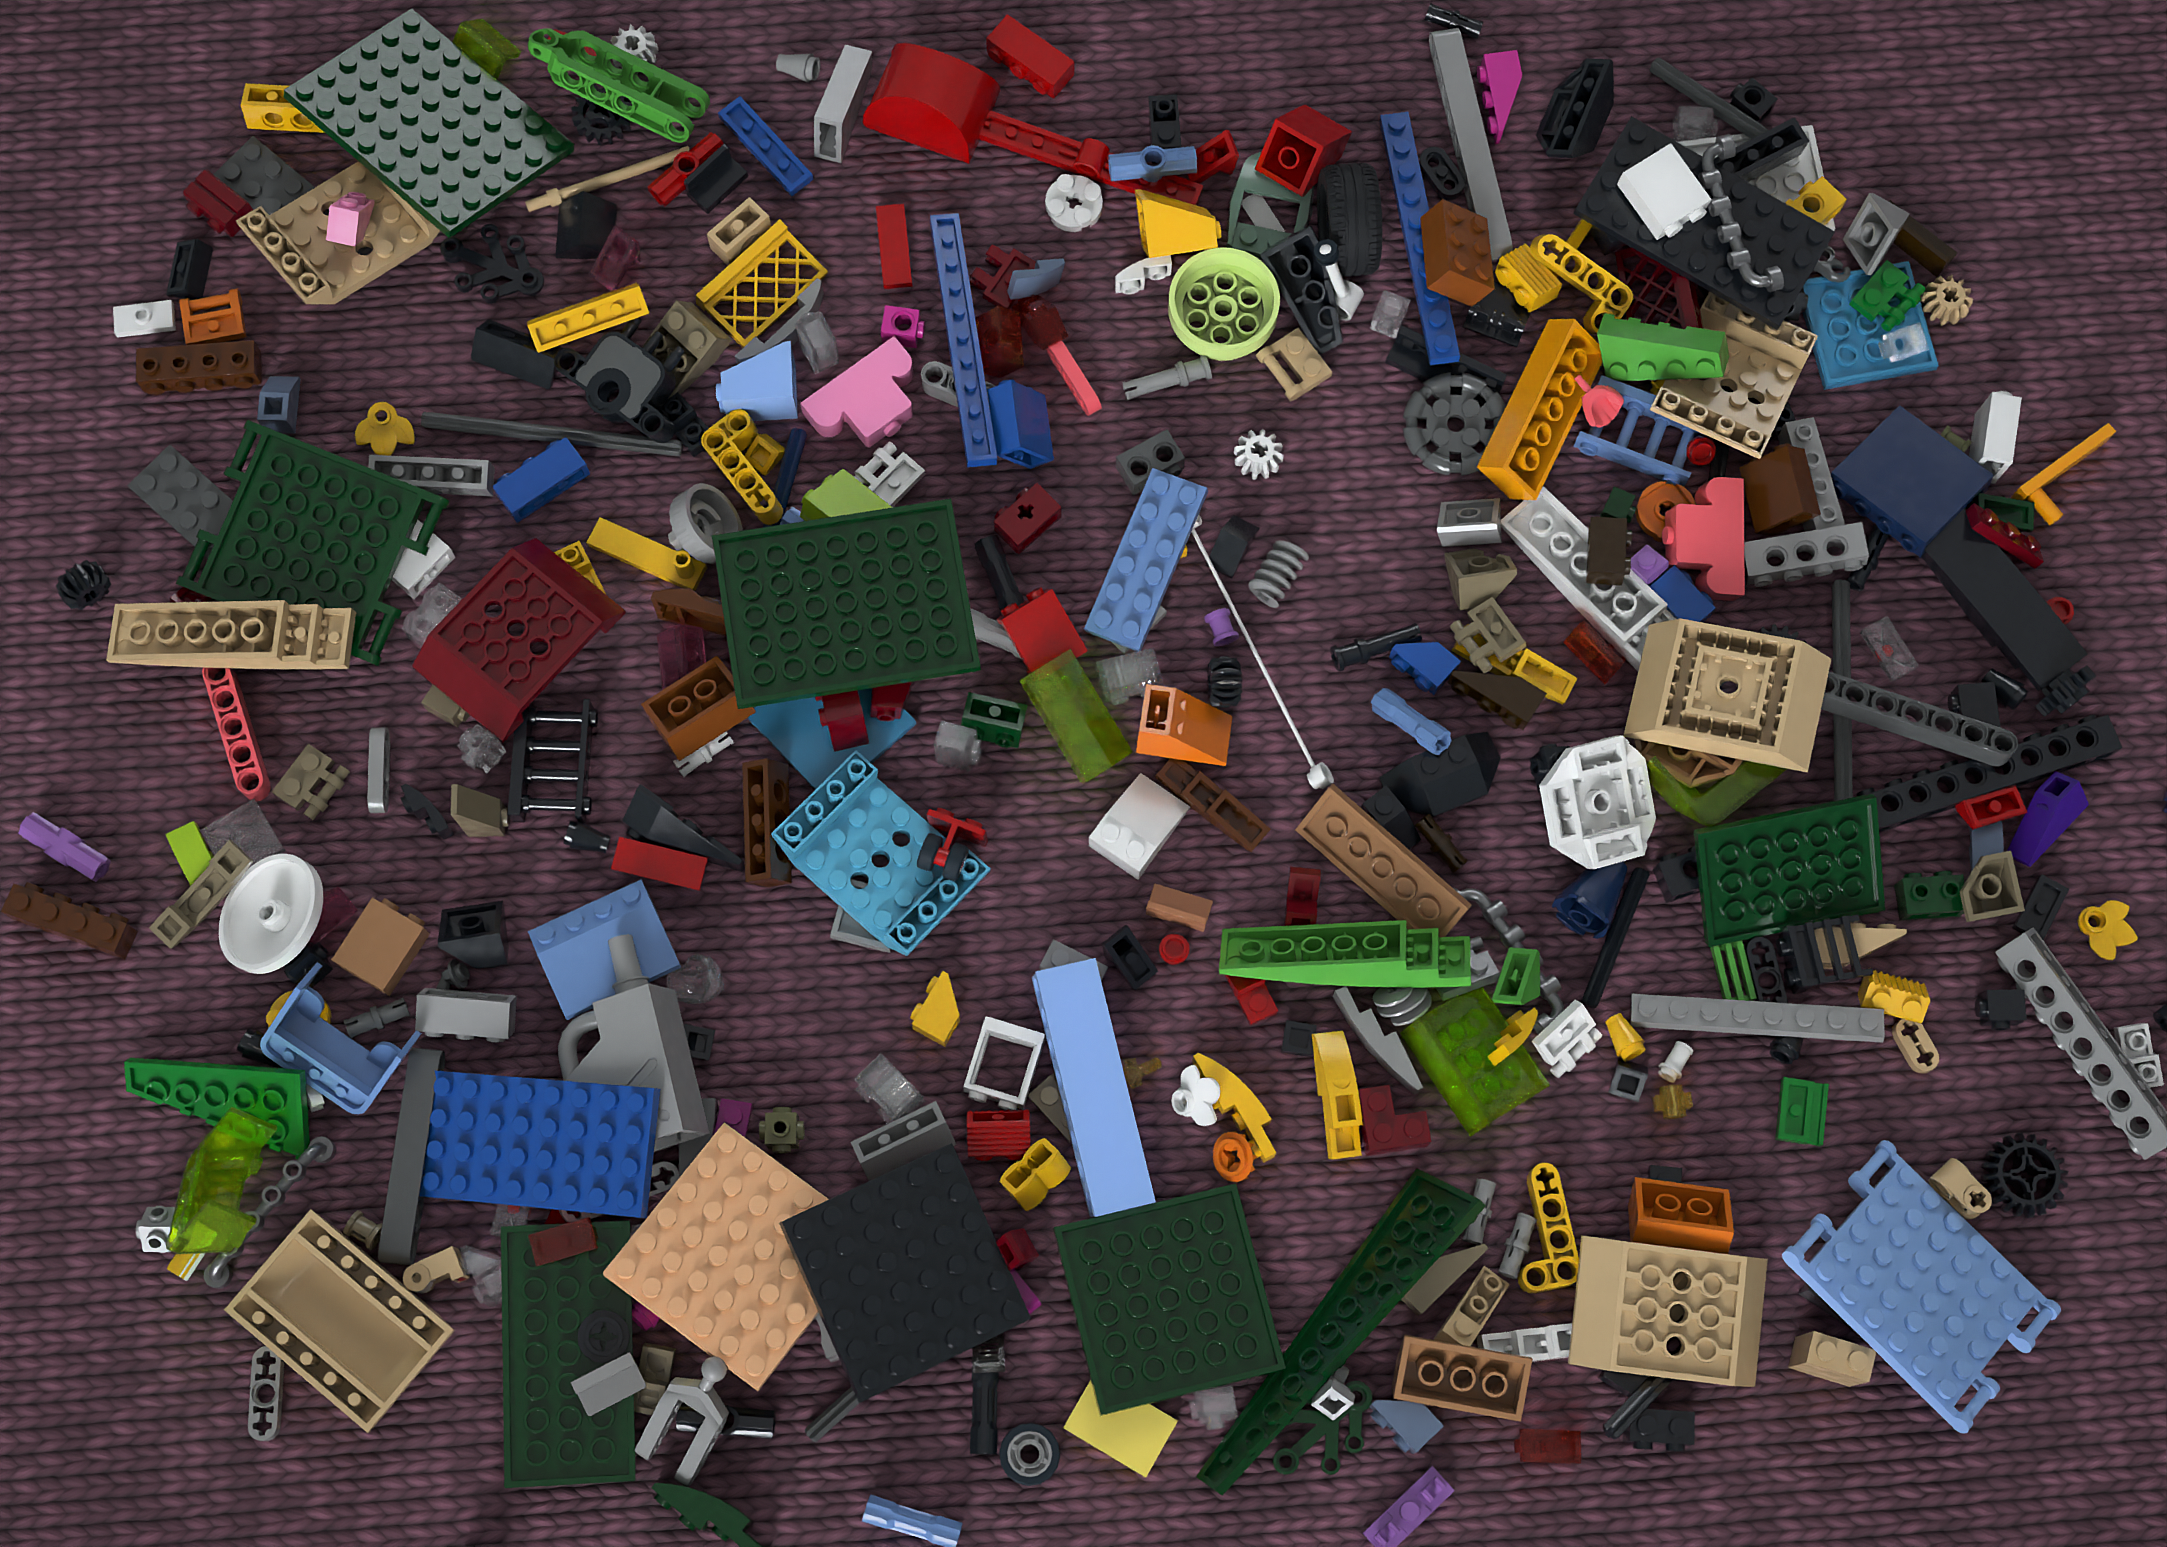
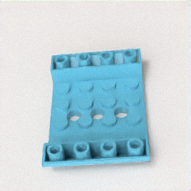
[771,750,991,956]

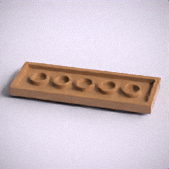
[1295,784,1472,937]

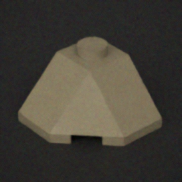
[1444,549,1517,611]
[1960,851,2025,922]

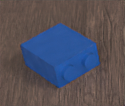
[987,380,1054,469]

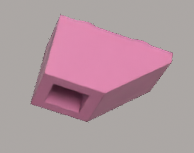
[326,192,375,246]

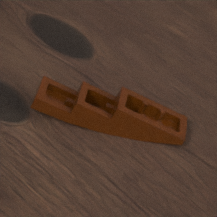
[1154,758,1271,852]

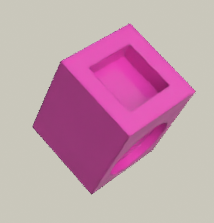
[881,305,925,348]

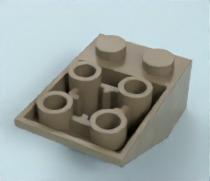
[641,300,732,399]

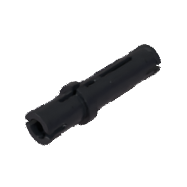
[1847,524,1890,591]

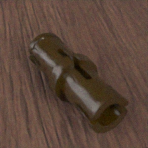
[1414,813,1468,873]

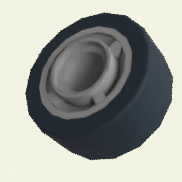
[999,1423,1060,1486]

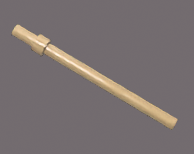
[525,146,690,212]

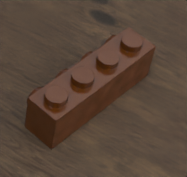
[136,340,262,395]
[1,882,138,960]

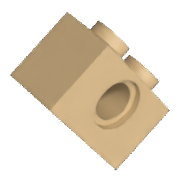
[707,197,771,266]

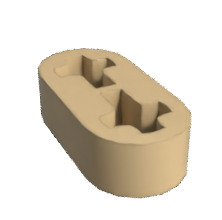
[1892,1019,1939,1074]

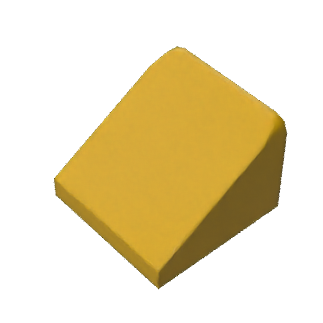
[744,434,786,476]

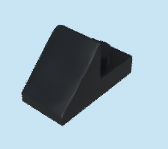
[1102,925,1158,990]

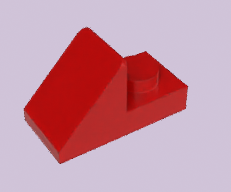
[1188,130,1239,184]
[1225,975,1278,1026]

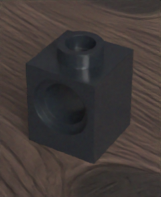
[1729,78,1778,123]

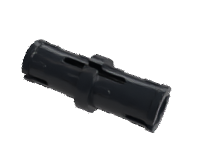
[1424,3,1483,39]

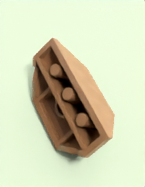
[1634,739,1744,788]

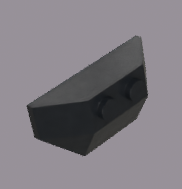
[1536,58,1614,158]
[1379,732,1501,818]

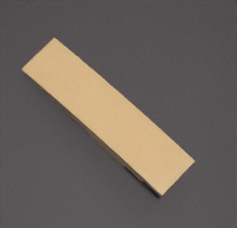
[106,600,356,669]

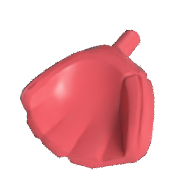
[1574,374,1624,428]

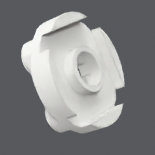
[1045,174,1103,232]

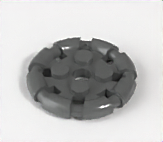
[1403,372,1506,476]

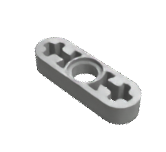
[367,727,390,813]
[248,1346,285,1441]

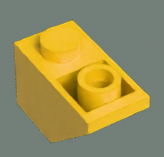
[910,971,960,1047]

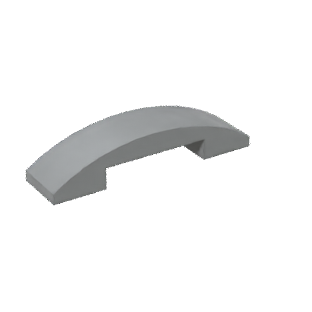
[735,278,824,365]

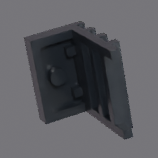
[1776,915,1873,994]

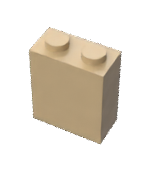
[1788,1331,1876,1387]

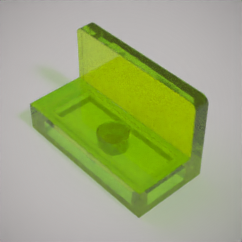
[452,19,521,79]

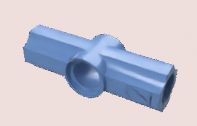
[1108,145,1197,182]

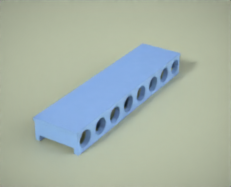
[1032,958,1156,1217]

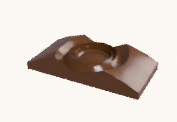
[651,588,727,636]

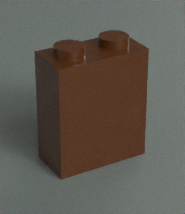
[1739,443,1821,536]

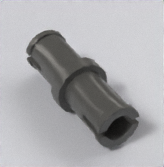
[344,997,410,1039]

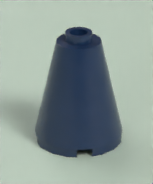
[1552,861,1627,939]

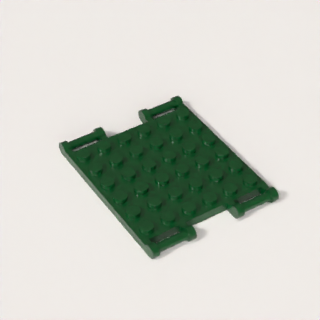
[176,420,450,666]

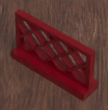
[1615,247,1704,329]

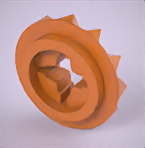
[1213,1131,1257,1182]

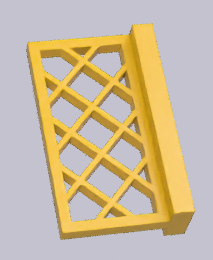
[696,219,828,348]
[527,282,649,353]

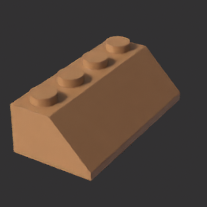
[1391,1335,1533,1422]

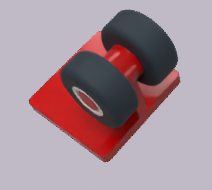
[917,808,988,881]

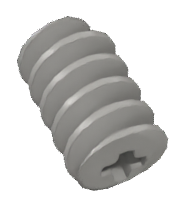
[1248,540,1309,608]

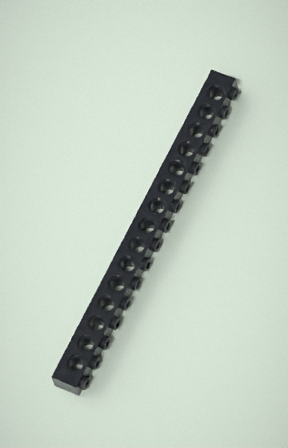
[1653,714,2123,903]

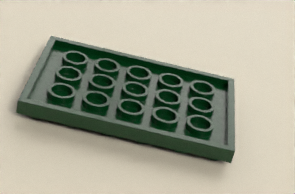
[1694,793,1885,947]

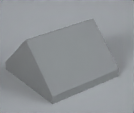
[1842,193,1910,276]
[1437,498,1502,547]

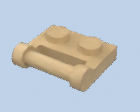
[1256,327,1332,402]

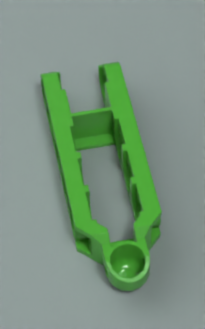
[527,28,710,143]

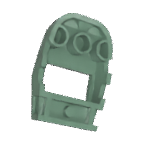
[1225,152,1314,259]

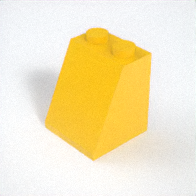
[1135,189,1221,258]

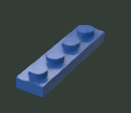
[718,96,814,197]

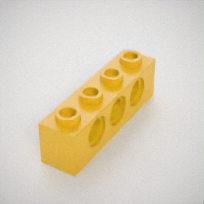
[241,83,325,133]
[1785,176,1847,226]

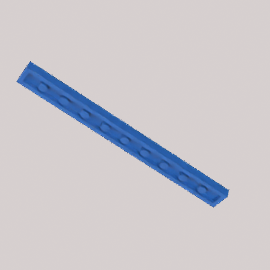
[1379,112,1460,365]
[930,213,997,467]

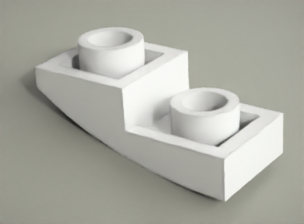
[1115,255,1172,294]
[2114,1023,2164,1088]

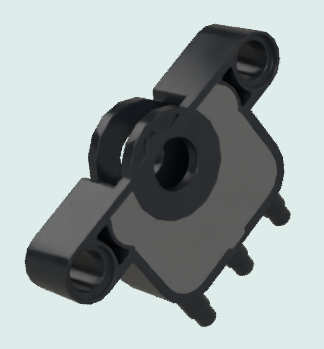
[554,317,685,443]

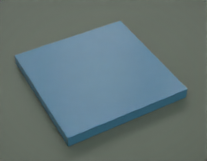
[1803,261,1939,390]
[747,688,917,790]

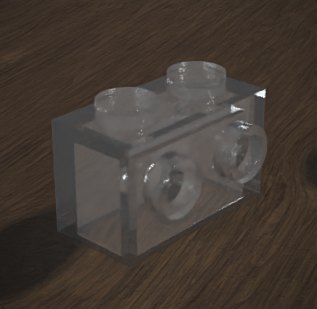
[401,582,463,647]

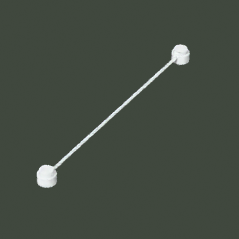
[1191,515,1334,789]

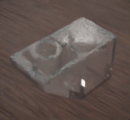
[459,1245,502,1308]

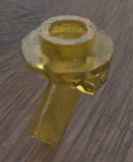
[1122,1057,1162,1089]

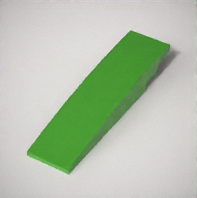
[1219,920,1471,988]

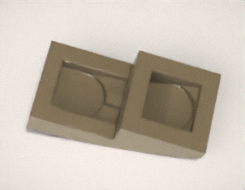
[634,1343,676,1415]

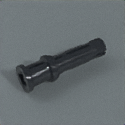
[1330,623,1422,672]

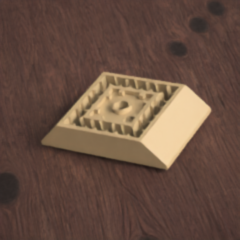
[1624,618,1831,773]

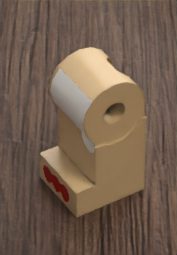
[403,1246,470,1294]

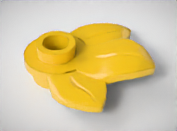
[355,402,415,456]
[2078,900,2138,960]

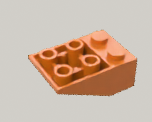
[1136,684,1232,766]

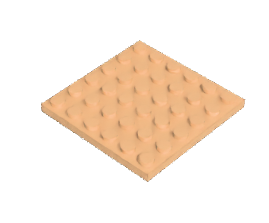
[603,1122,829,1391]

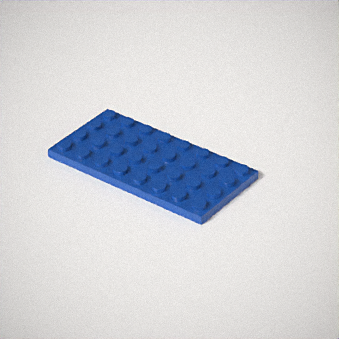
[420,1071,660,1218]

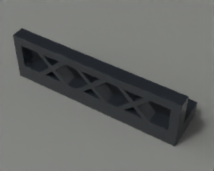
[1385,325,1507,408]

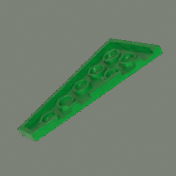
[124,1058,310,1159]

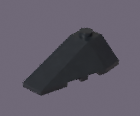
[623,784,745,872]

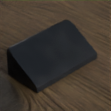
[166,239,213,300]

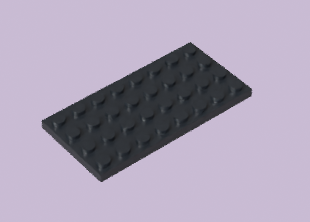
[1573,116,1835,330]

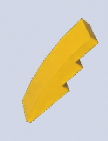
[1451,624,1577,705]

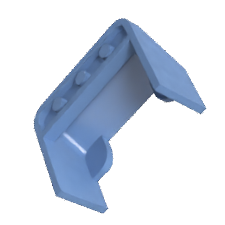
[260,962,422,1114]

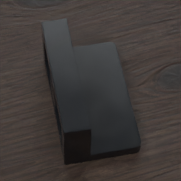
[684,144,748,214]

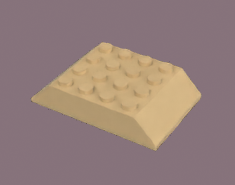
[224,1209,455,1433]

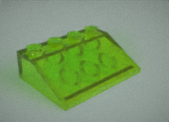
[1400,987,1550,1137]

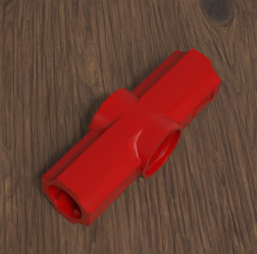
[647,132,724,207]

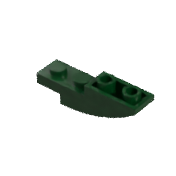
[652,1483,763,1547]

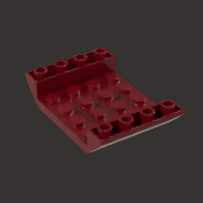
[412,538,626,743]

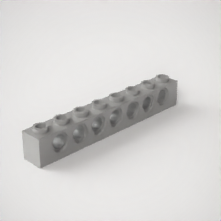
[1995,927,2167,1160]

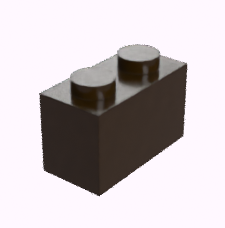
[1586,517,1632,585]

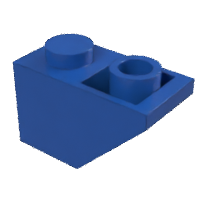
[1389,642,1461,695]

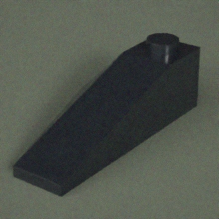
[1260,226,1344,355]

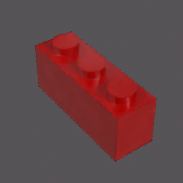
[986,14,1074,99]

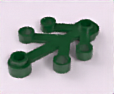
[1272,1381,1372,1475]

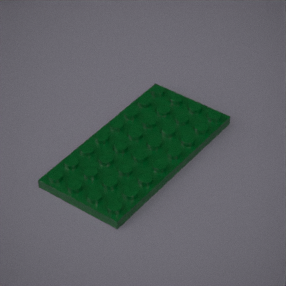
[501,1221,636,1488]

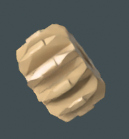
[1921,275,1973,326]

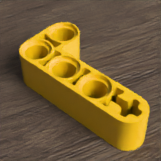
[1530,234,1633,334]
[701,409,783,525]
[1518,1163,1579,1293]

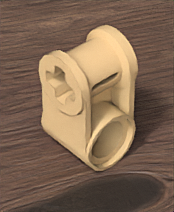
[1928,1158,1992,1220]

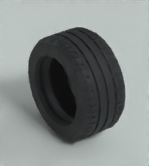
[1317,163,1382,276]

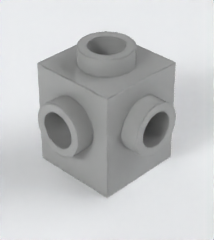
[136,1206,189,1253]

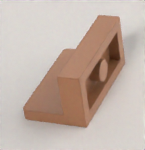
[1146,884,1213,932]

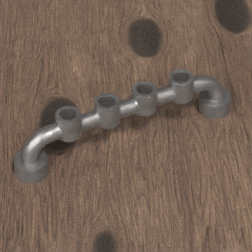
[1698,134,1784,292]
[1453,888,1564,1035]
[204,1136,336,1289]

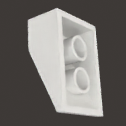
[1089,773,1190,880]

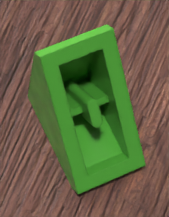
[1492,947,1541,1005]

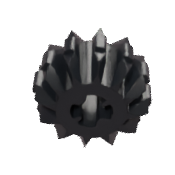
[55,560,111,610]
[1207,656,1242,708]

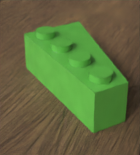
[1597,313,1729,381]

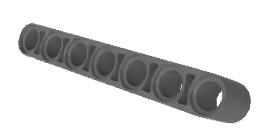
[1821,672,2018,766]
[378,1048,445,1265]

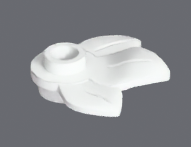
[1171,1065,1220,1126]

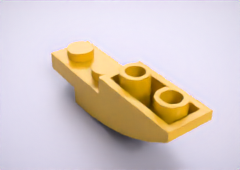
[1312,1031,1363,1159]
[1192,1053,1276,1163]

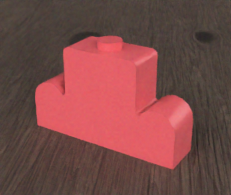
[1662,477,1745,601]

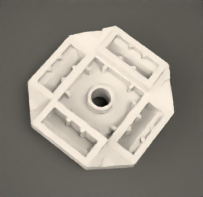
[1539,735,1656,869]

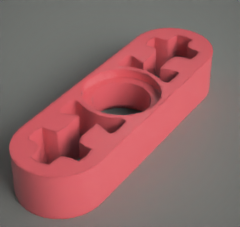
[1046,339,1102,416]

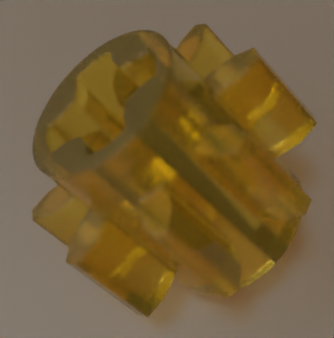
[1652,1085,1693,1120]

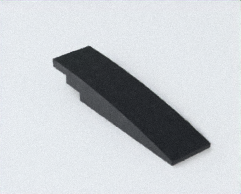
[1921,509,2088,691]

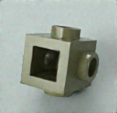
[759,1107,805,1154]

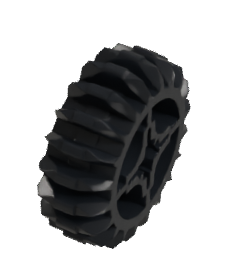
[1980,1133,2069,1218]

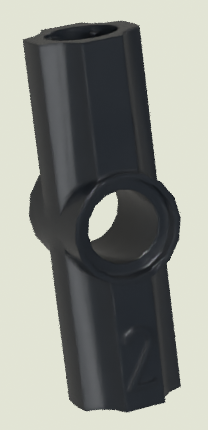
[676,1403,776,1439]

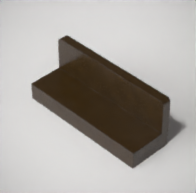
[1888,200,1957,277]

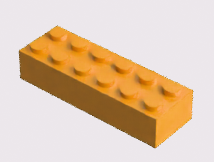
[1477,319,1603,500]

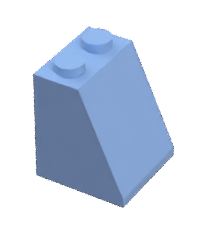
[716,341,798,421]

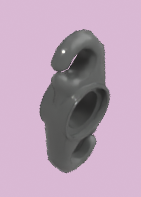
[1813,245,1851,283]

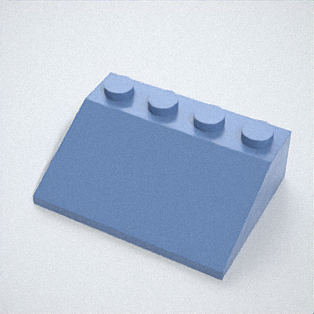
[528,880,681,1020]

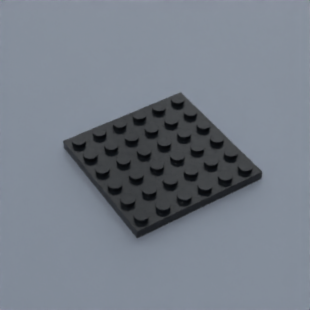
[779,1143,1031,1403]

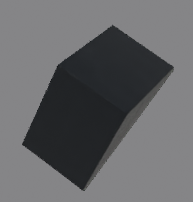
[1206,515,1260,579]

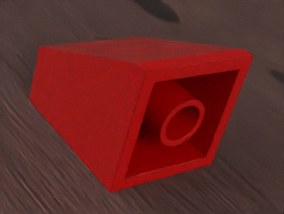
[1255,104,1352,197]

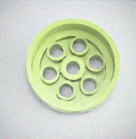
[1168,248,1280,361]

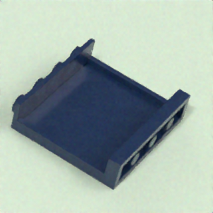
[1831,405,1994,557]

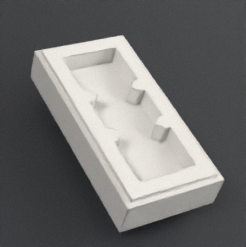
[113,300,176,338]

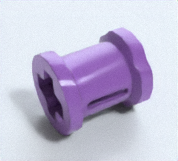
[1204,608,1239,646]

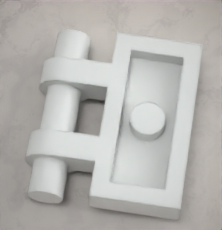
[854,441,925,507]
[1532,1000,1602,1078]

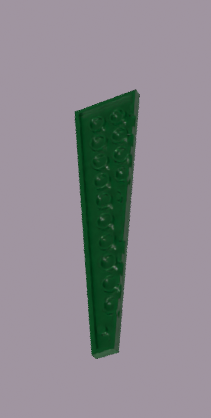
[1196,1168,1486,1496]

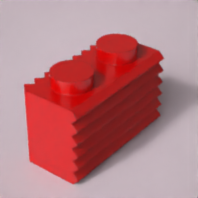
[967,1109,1031,1161]

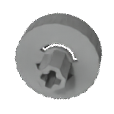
[668,483,743,564]

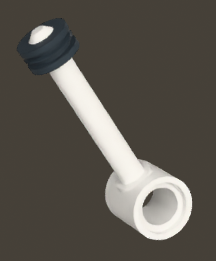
[1314,239,1364,321]

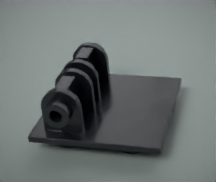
[1463,281,1530,347]

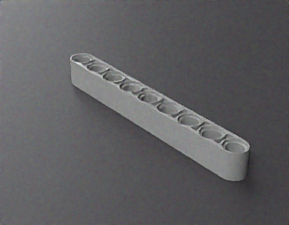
[1429,28,1513,261]

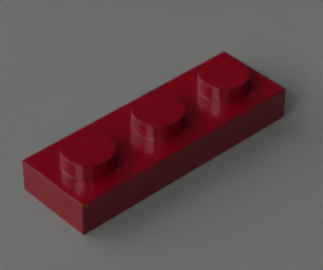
[1966,503,2044,569]

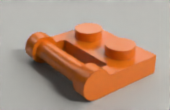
[179,288,247,345]

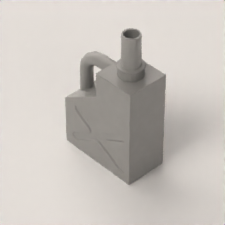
[558,934,710,1152]

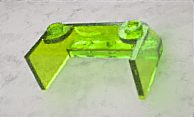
[1647,756,1788,827]
[166,1106,277,1254]

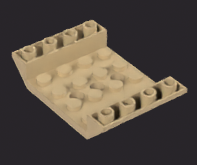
[236,161,440,304]
[1650,292,1818,459]
[1568,1235,1768,1387]

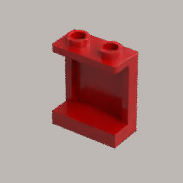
[996,587,1088,682]

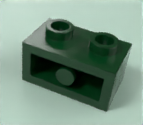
[960,692,1028,748]
[1894,871,1964,921]

